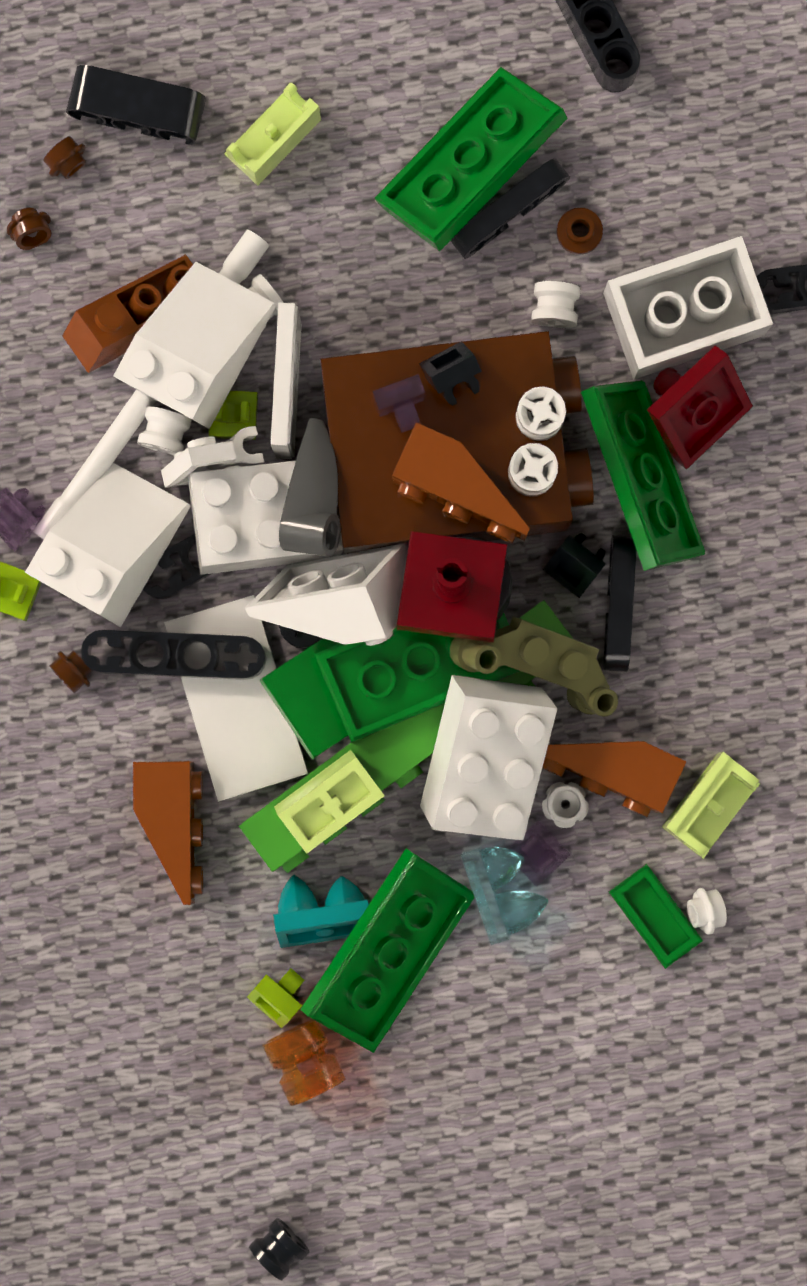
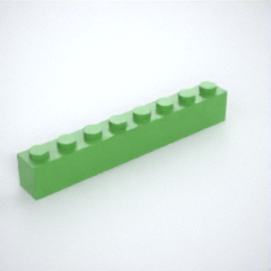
[239,600,573,873]

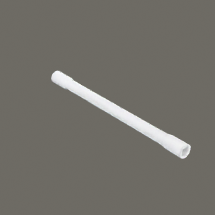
[33,230,269,539]

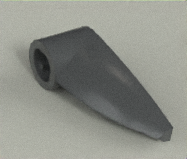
[279,418,341,557]

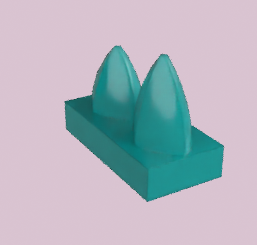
[273,874,369,948]

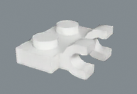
[161,426,264,488]

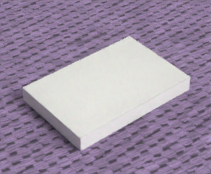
[271,302,302,459]

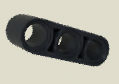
[556,0,640,92]
[66,65,206,145]

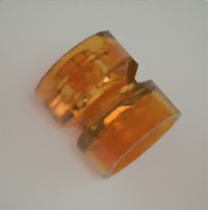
[262,1019,346,1106]

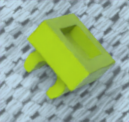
[208,391,258,440]
[0,561,42,621]
[247,968,305,1028]

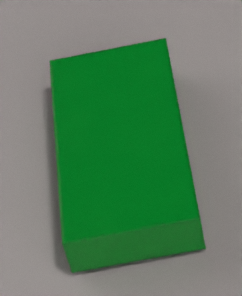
[608,864,703,969]

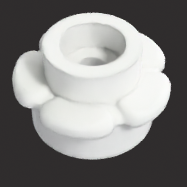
[542,782,589,828]
[687,888,727,935]

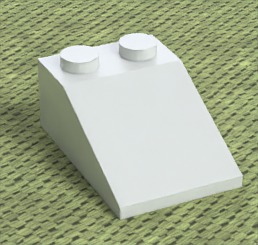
[113,262,276,429]
[25,463,191,627]
[245,543,408,646]

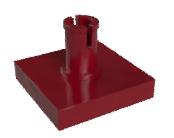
[647,345,753,470]
[397,531,507,643]

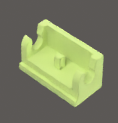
[224,83,321,185]
[274,750,385,854]
[662,752,760,859]

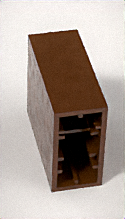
[320,331,594,554]

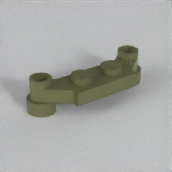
[450,616,618,717]

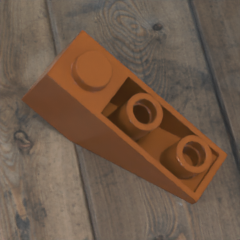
[62,254,193,373]
[392,422,530,543]
[542,741,686,818]
[133,761,204,905]

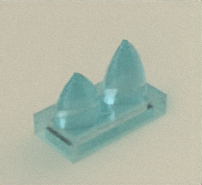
[460,846,548,945]

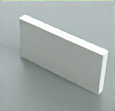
[164,595,309,802]

